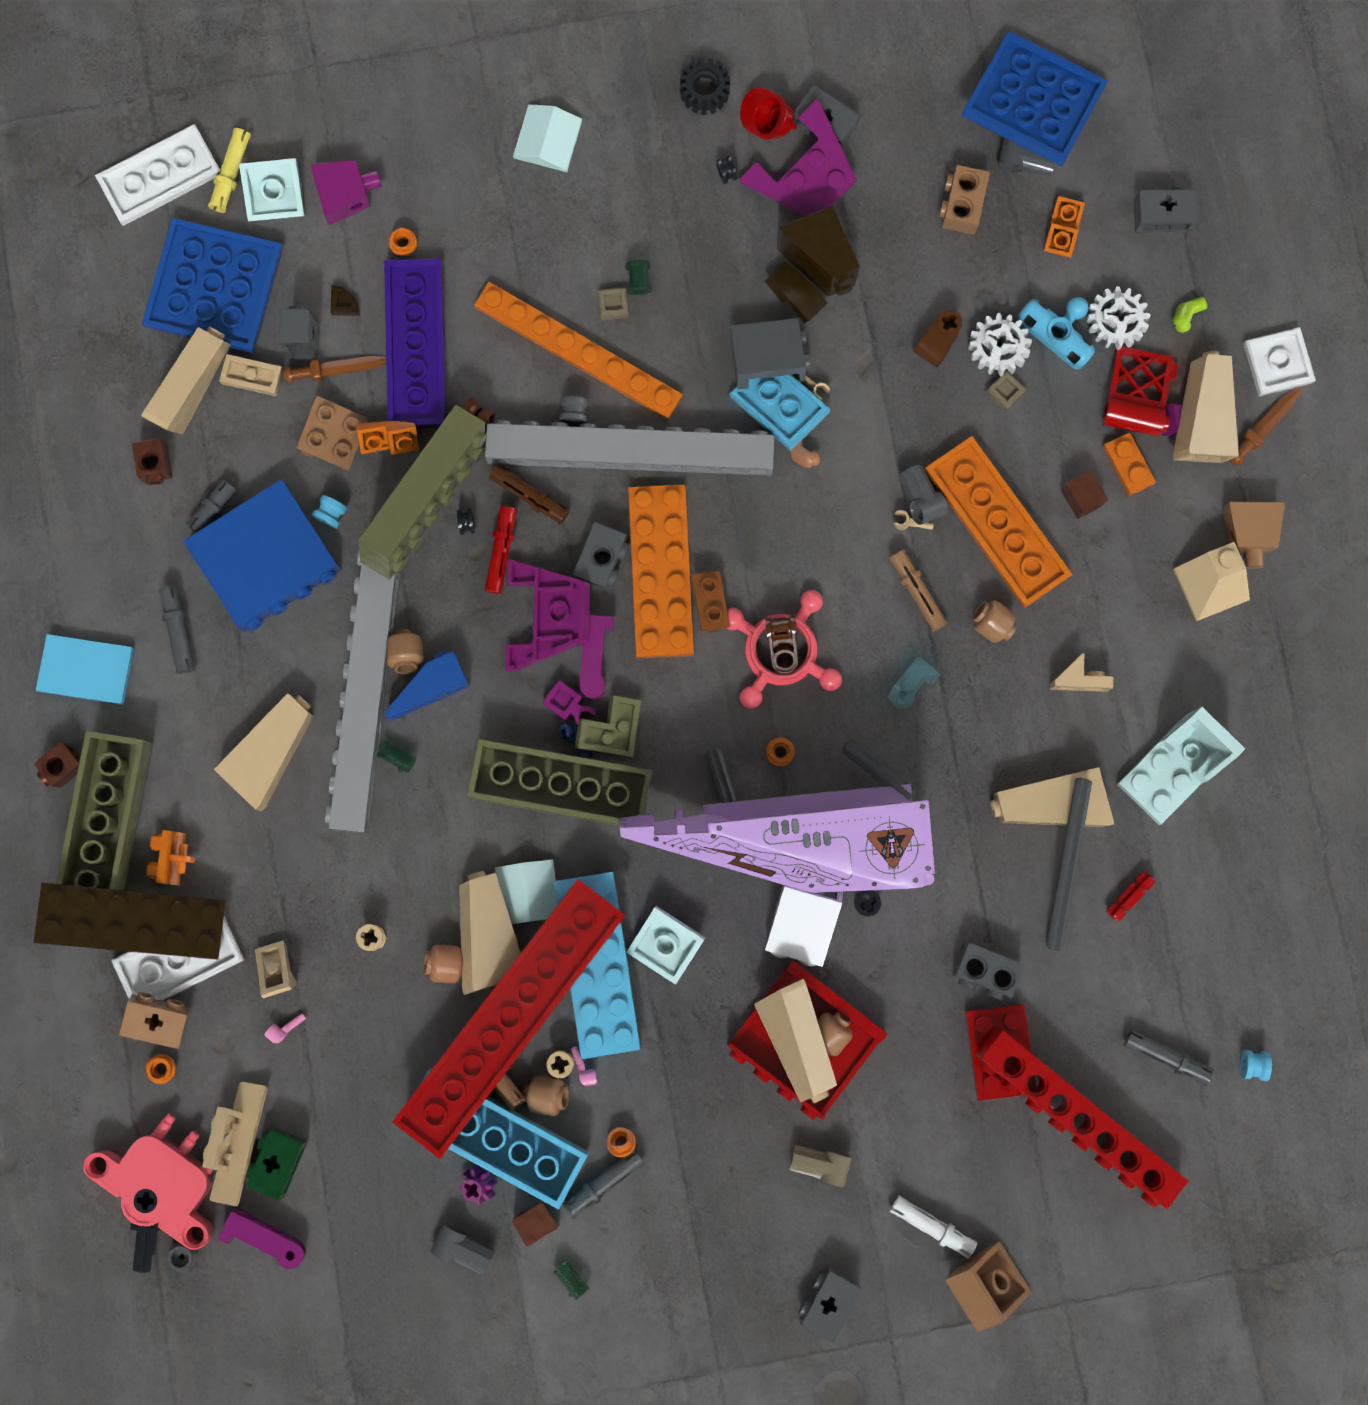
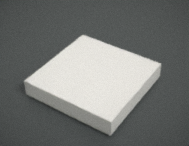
[1243,327,1316,396]

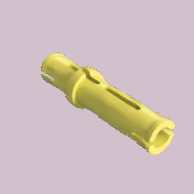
[208,128,251,213]

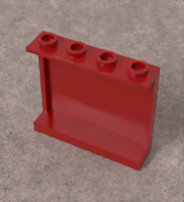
[727,960,888,1120]

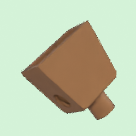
[1222,502,1285,569]

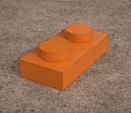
[1103,432,1156,497]

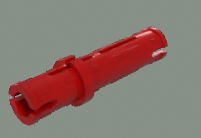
[484,506,518,594]

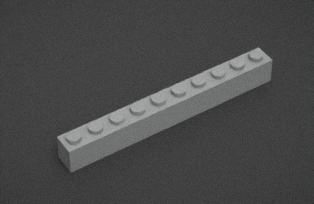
[485,420,774,476]
[325,550,400,834]

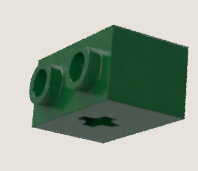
[246,1128,308,1201]

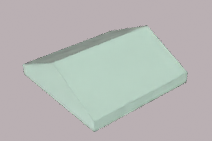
[513,105,582,172]
[239,158,305,221]
[495,859,558,924]
[626,906,706,985]

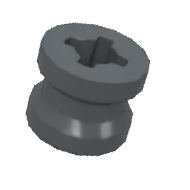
[559,396,589,426]

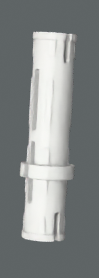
[890,1195,978,1259]

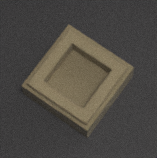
[598,287,629,320]
[985,370,1027,412]

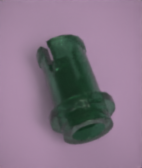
[377,741,416,773]
[553,1259,589,1300]

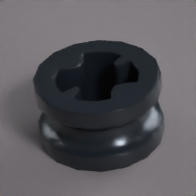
[716,155,738,184]
[457,508,475,535]
[854,890,881,917]

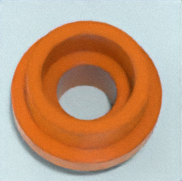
[389,228,417,256]
[766,737,795,767]
[146,1054,176,1084]
[606,1127,636,1157]

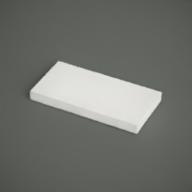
[95,124,220,226]
[111,916,245,1001]

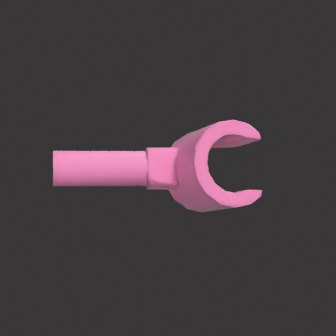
[264,1013,306,1044]
[570,1046,597,1086]

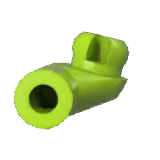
[1173,296,1207,333]

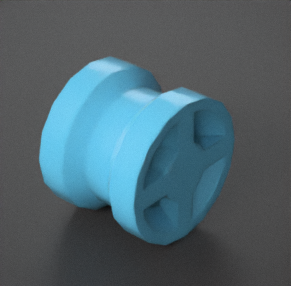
[312,495,348,529]
[1240,1049,1272,1081]

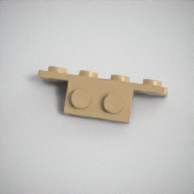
[202,1082,268,1206]

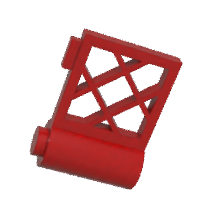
[1102,346,1178,437]

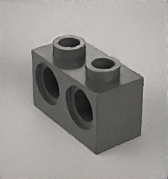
[953,943,1024,1001]

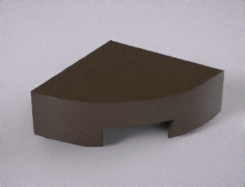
[330,285,360,316]

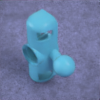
[1017,297,1095,370]

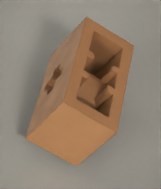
[119,992,191,1049]

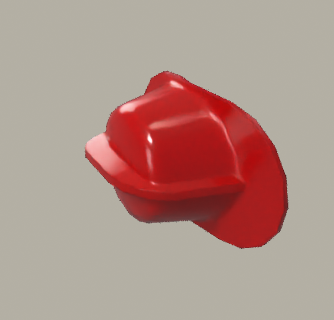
[740,87,797,141]

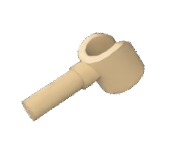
[795,374,830,400]
[893,510,934,530]

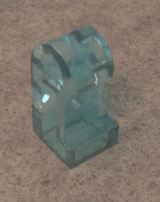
[888,656,941,710]

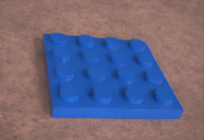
[961,31,1108,166]
[142,218,283,353]

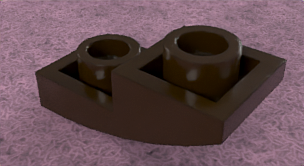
[765,262,827,323]

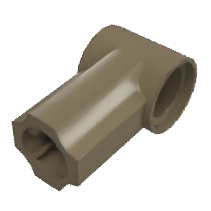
[789,1144,852,1187]

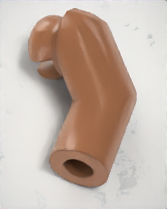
[790,440,820,468]

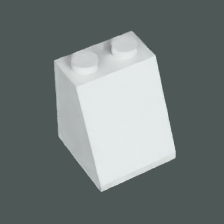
[765,885,843,967]

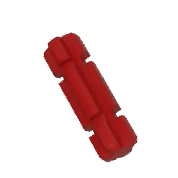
[1106,871,1155,922]

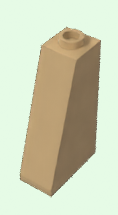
[141,326,231,435]
[1173,351,1239,463]
[214,693,314,812]
[990,767,1114,827]
[459,871,521,995]
[754,979,837,1103]

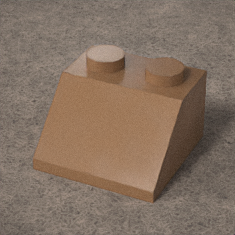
[945,1241,1032,1332]

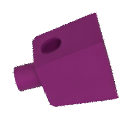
[310,160,382,225]

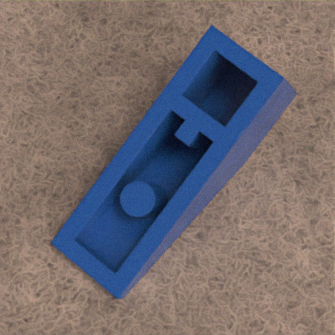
[384,650,470,722]

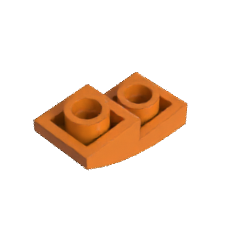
[1043,196,1085,258]
[355,421,419,455]

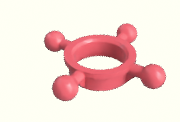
[726,590,842,709]

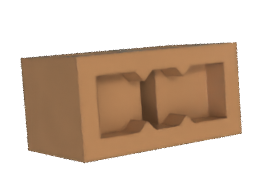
[939,165,990,235]

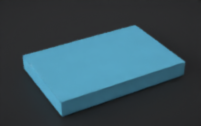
[729,374,830,451]
[36,634,134,705]

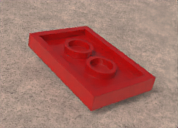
[965,1004,1036,1101]

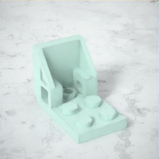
[1117,707,1245,825]

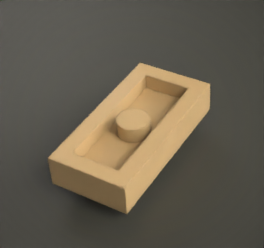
[219,354,284,397]

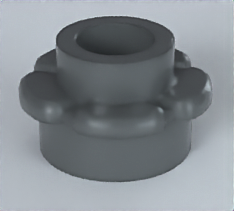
[167,1243,197,1273]

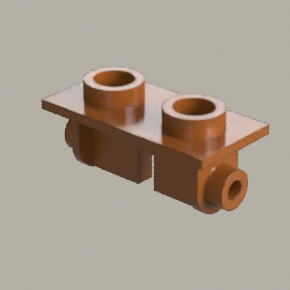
[691,571,730,633]

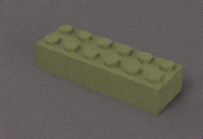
[358,404,487,580]
[56,731,153,890]
[467,739,653,826]

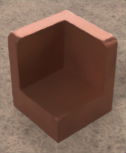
[1061,471,1108,519]
[511,1202,559,1247]

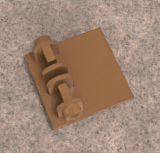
[296,395,369,471]

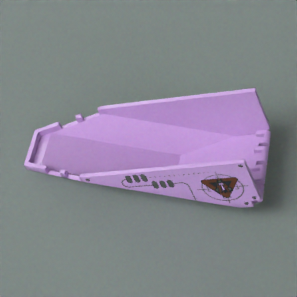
[619,783,935,893]

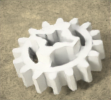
[1086,286,1150,350]
[968,313,1032,376]

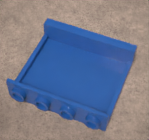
[183,479,341,632]

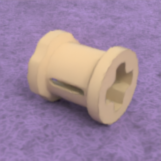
[356,924,387,951]
[546,1050,575,1078]

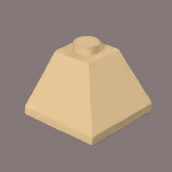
[1173,542,1250,622]

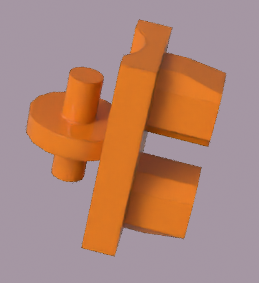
[146,830,196,886]

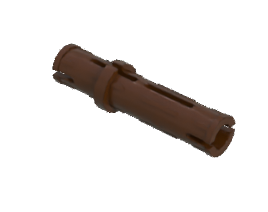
[489,463,570,525]

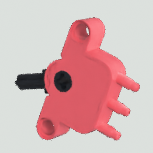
[83,1113,214,1273]

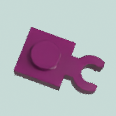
[542,680,596,725]

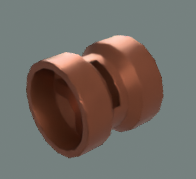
[461,397,496,432]

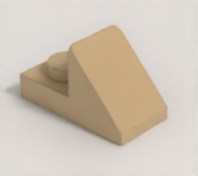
[1049,653,1113,692]
[255,941,297,998]

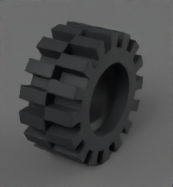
[680,58,730,115]

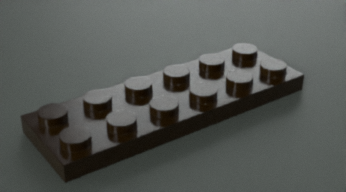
[33,882,226,960]

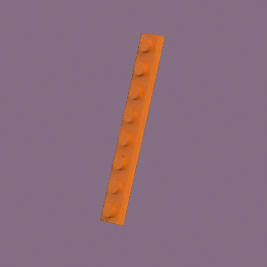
[474,282,683,421]

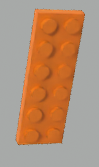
[924,436,1073,609]
[628,484,694,658]

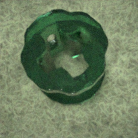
[625,260,652,295]

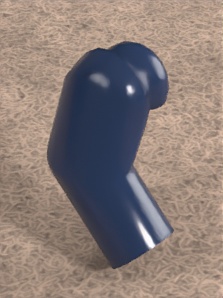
[558,722,592,759]

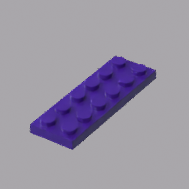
[384,258,446,428]

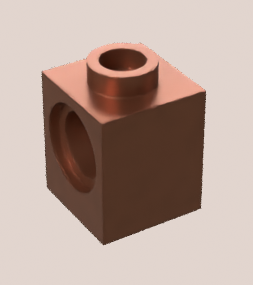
[132,438,172,485]
[33,741,80,788]

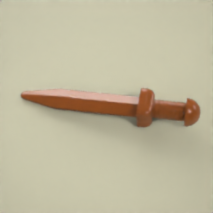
[283,356,386,383]
[1229,387,1302,465]

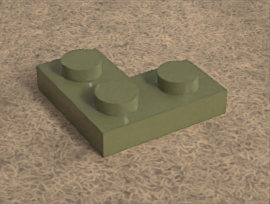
[575,695,641,758]

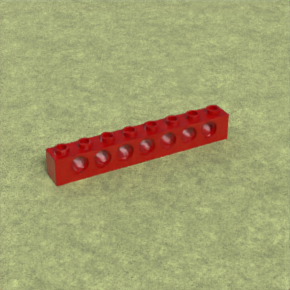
[974,1028,1189,1210]

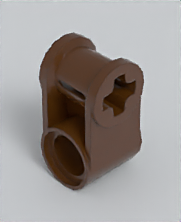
[913,310,962,368]
[765,615,798,674]

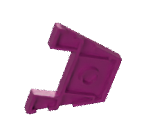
[739,99,857,216]
[505,560,590,672]

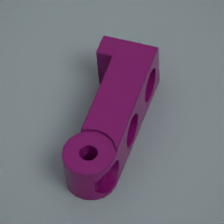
[580,615,614,700]
[217,1207,306,1269]

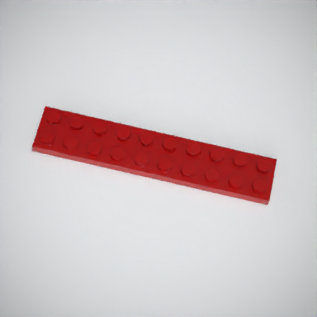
[392,879,626,1159]

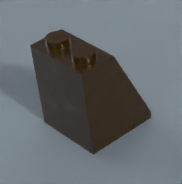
[777,206,860,296]

